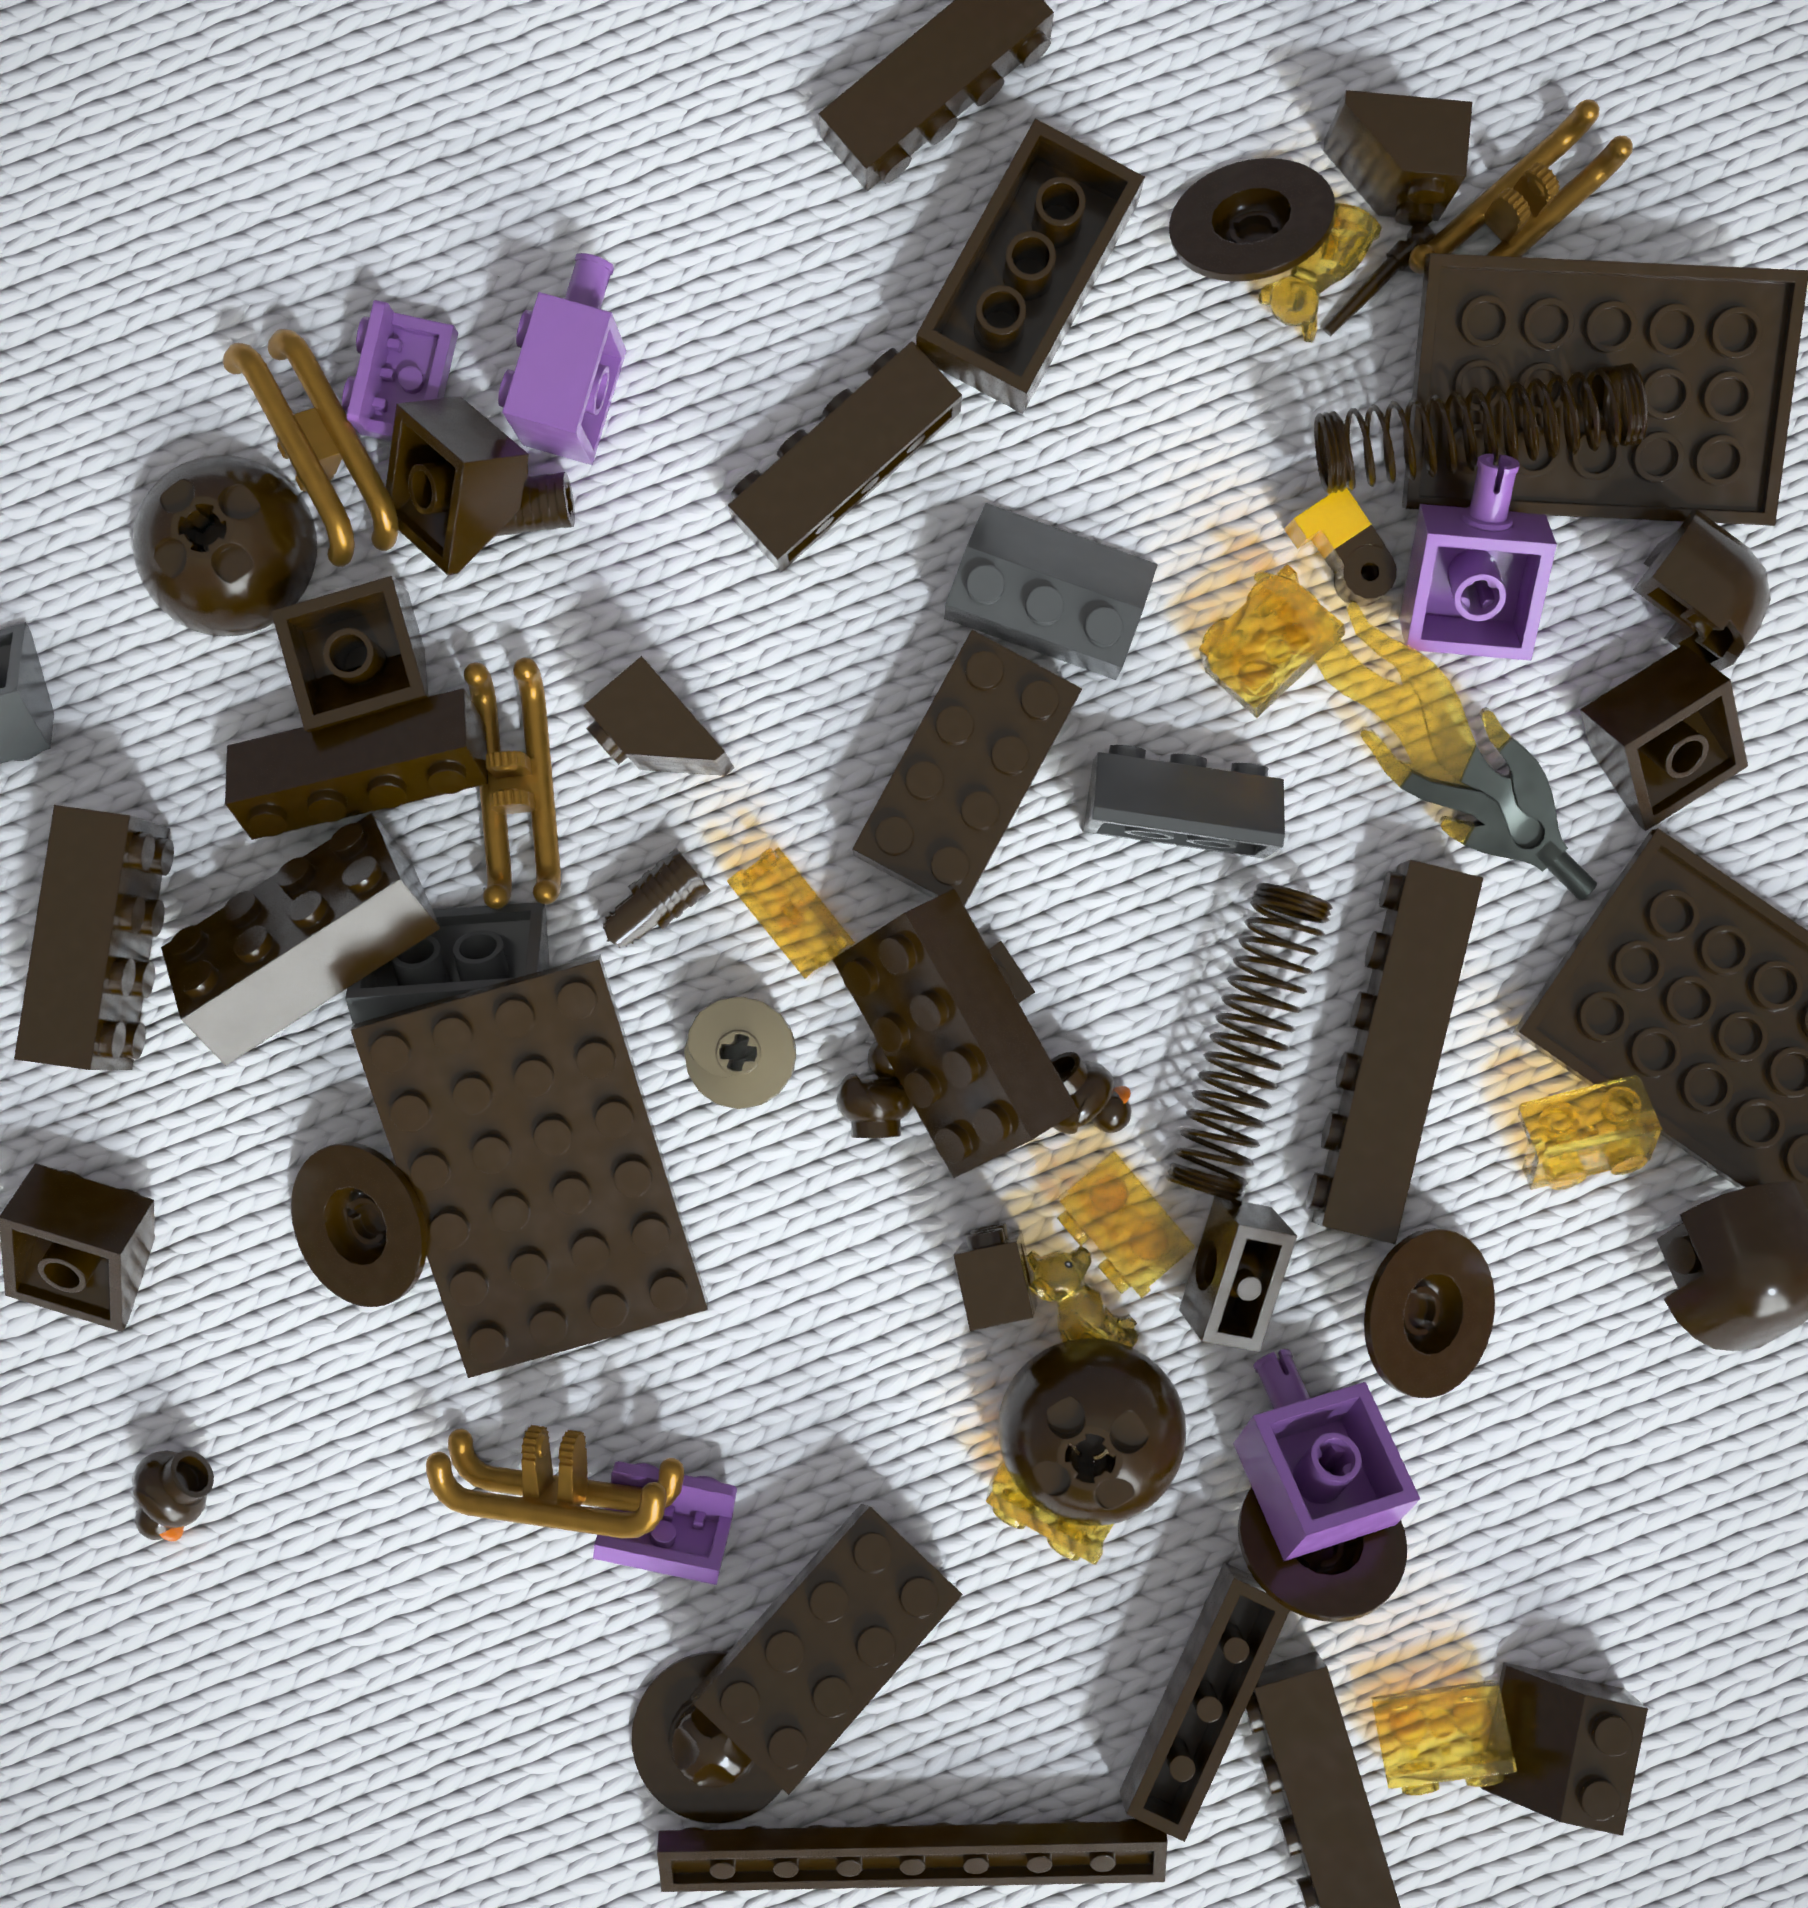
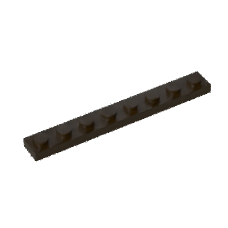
[657,1819,1168,1892]

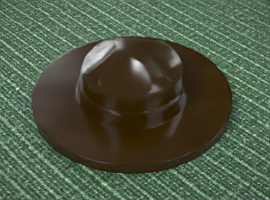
[1169,158,1336,282]
[291,1142,427,1307]
[1364,1228,1495,1398]
[1238,1487,1407,1622]
[632,1651,782,1823]

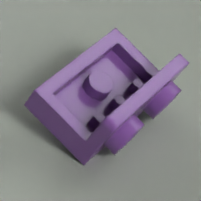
[342,300,458,441]
[593,1461,737,1585]

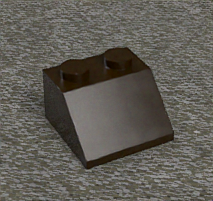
[1323,90,1472,226]
[386,396,529,575]
[271,576,428,733]
[1580,644,1748,831]
[584,656,734,776]
[0,1163,155,1332]
[1479,1662,1648,1836]

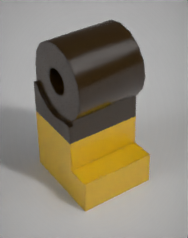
[1284,487,1397,607]

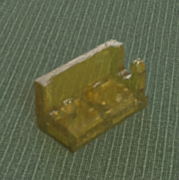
[727,847,855,981]

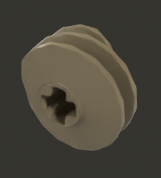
[684,997,796,1109]

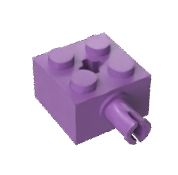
[498,253,627,465]
[1399,454,1557,661]
[1233,1349,1420,1561]

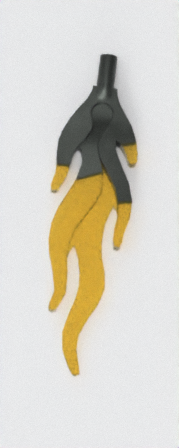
[1254,571,1597,900]

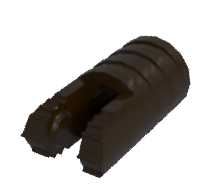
[495,472,575,536]
[603,848,711,948]

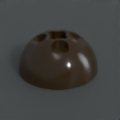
[133,455,317,636]
[998,1338,1187,1526]

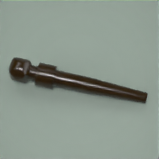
[1323,223,1435,336]

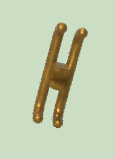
[1409,99,1633,274]
[223,329,399,567]
[464,658,561,909]
[426,1425,684,1538]

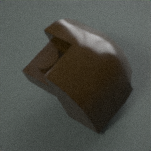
[1633,509,1771,671]
[1657,1181,1808,1351]

